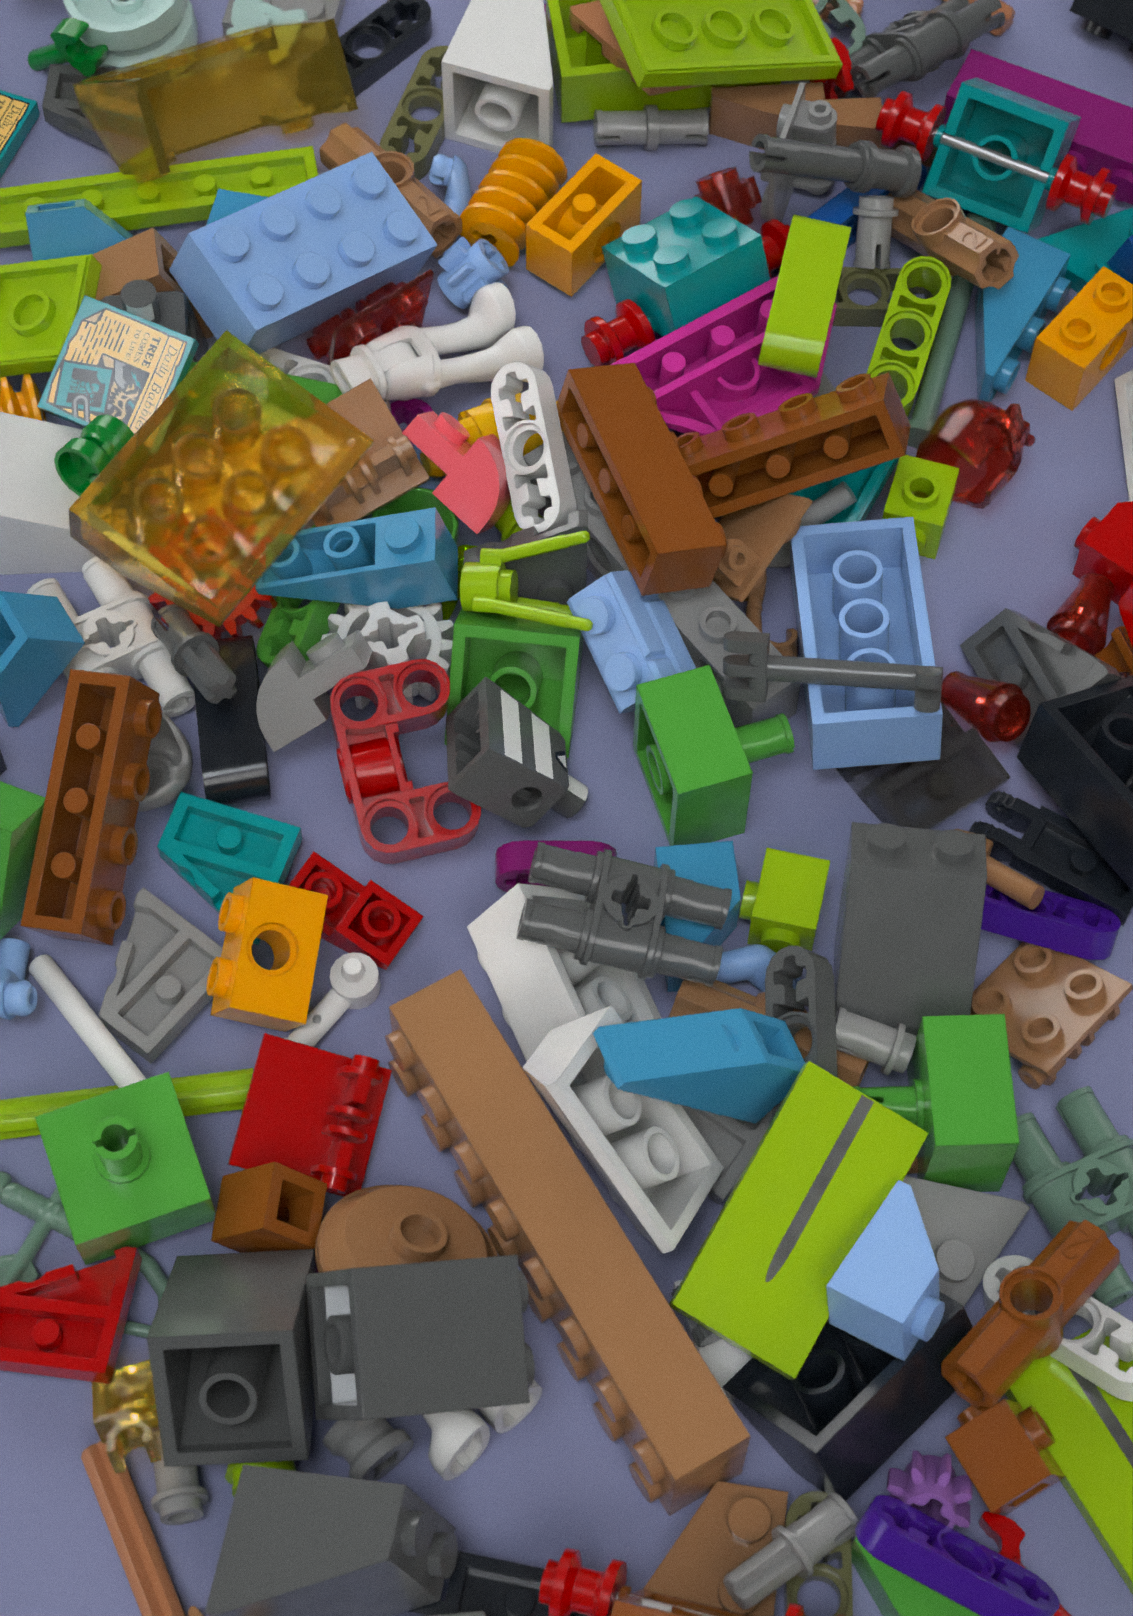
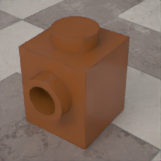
[211,1162,327,1253]
[945,1398,1065,1515]

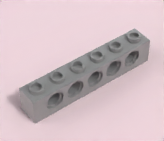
[523,431,801,727]

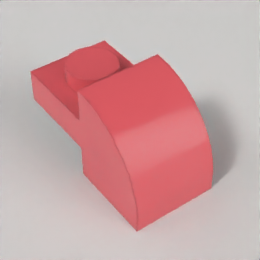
[402,411,511,534]

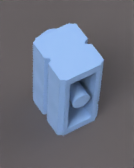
[567,570,696,714]

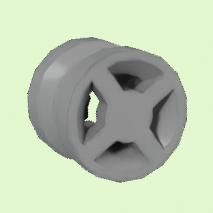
[322,1418,414,1481]

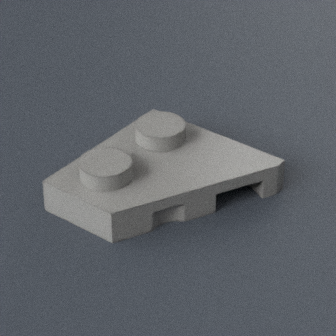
[99,888,222,1064]

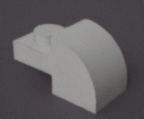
[256,630,372,752]

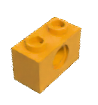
[526,153,642,297]
[1025,266,1133,411]
[206,877,328,1032]

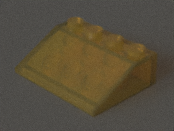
[69,330,374,627]

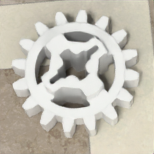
[321,601,454,710]

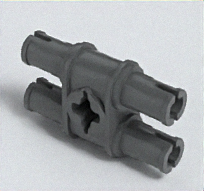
[834,0,1005,98]
[516,841,732,987]

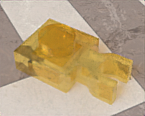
[92,1359,161,1474]

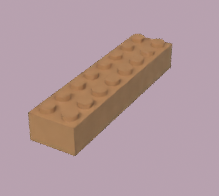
[385,969,751,1516]

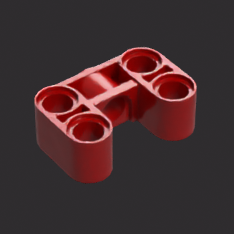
[330,659,481,864]

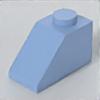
[826,1180,945,1361]

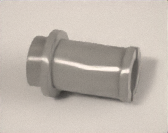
[852,195,899,269]
[835,1007,916,1075]
[149,1430,209,1525]

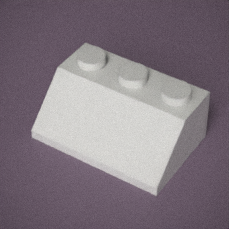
[467,883,662,1062]
[523,1005,724,1254]

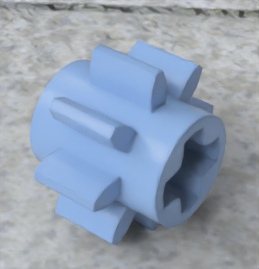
[437,237,509,309]

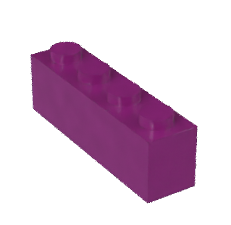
[944,49,1133,205]

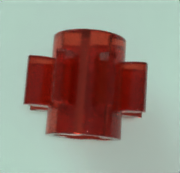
[695,166,762,226]

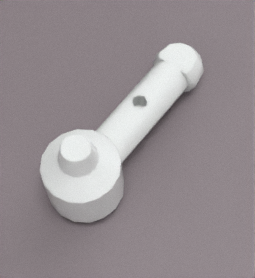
[284,952,381,1047]

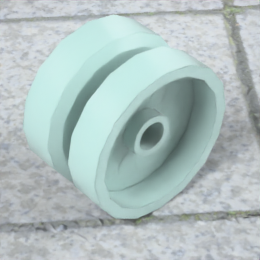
[63,0,198,78]

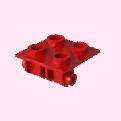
[228,1033,392,1197]

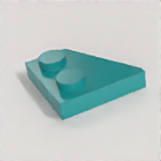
[157,792,303,945]

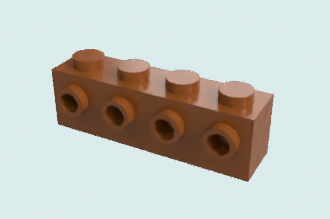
[557,363,727,596]
[677,372,911,518]
[20,669,162,946]

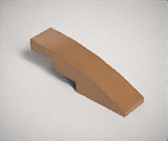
[709,82,938,167]

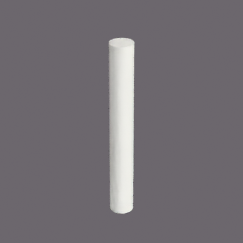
[29,954,146,1088]

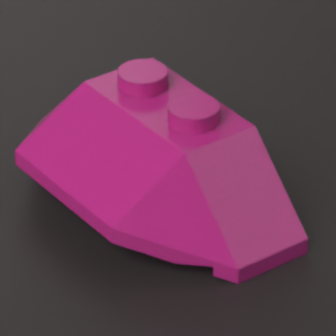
[611,275,837,436]

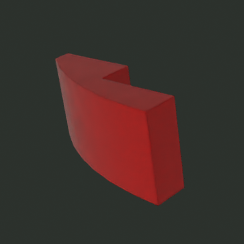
[288,851,424,970]

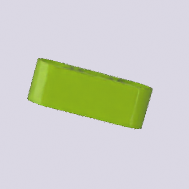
[758,214,851,378]
[867,256,951,418]

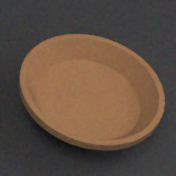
[315,1185,498,1272]

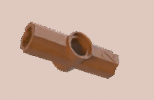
[941,1219,1120,1409]

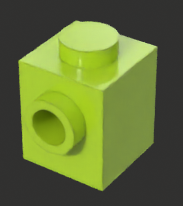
[882,455,960,559]
[739,848,830,953]

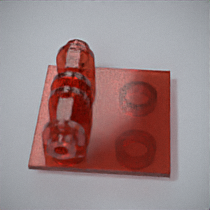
[306,269,434,365]

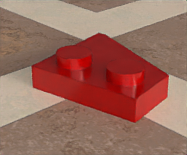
[0,1246,142,1384]

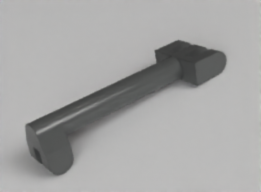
[722,631,943,713]

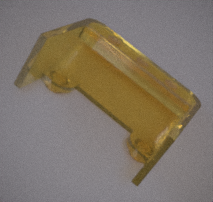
[72,18,358,183]

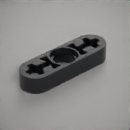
[303,0,432,110]

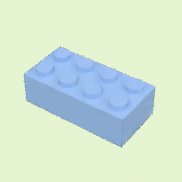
[169,152,437,366]
[790,517,943,770]

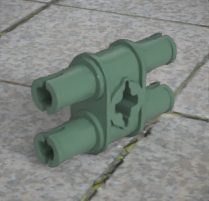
[1013,1086,1133,1309]

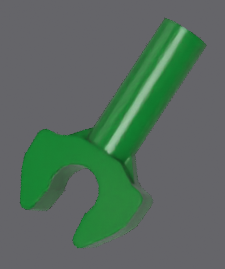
[27,17,108,77]

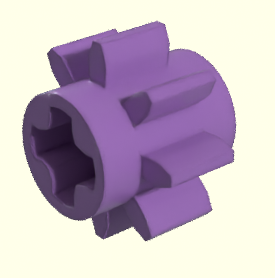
[887,1450,973,1529]

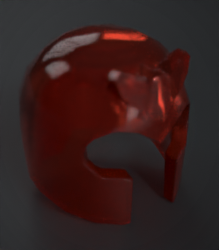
[915,399,1035,509]

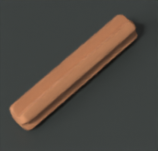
[81,1439,186,1616]

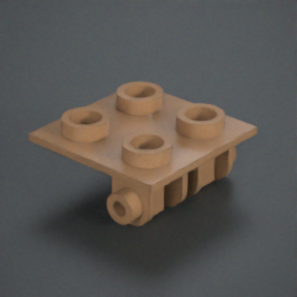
[266,378,430,527]
[713,494,812,603]
[970,941,1133,1089]

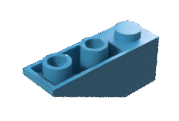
[975,226,1072,411]
[255,507,458,609]
[593,1008,805,1124]

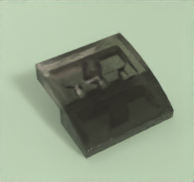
[835,701,1011,830]

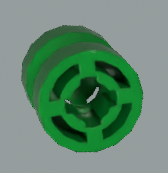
[54,414,141,499]

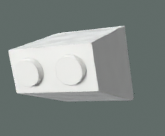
[441,0,553,153]
[0,412,131,575]

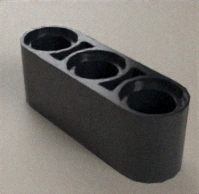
[194,635,271,805]

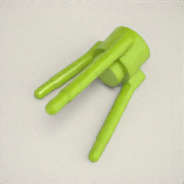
[460,531,593,631]

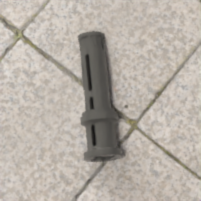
[749,134,922,198]

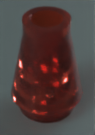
[1047,573,1115,656]
[941,671,1031,742]

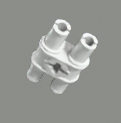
[26,553,195,717]

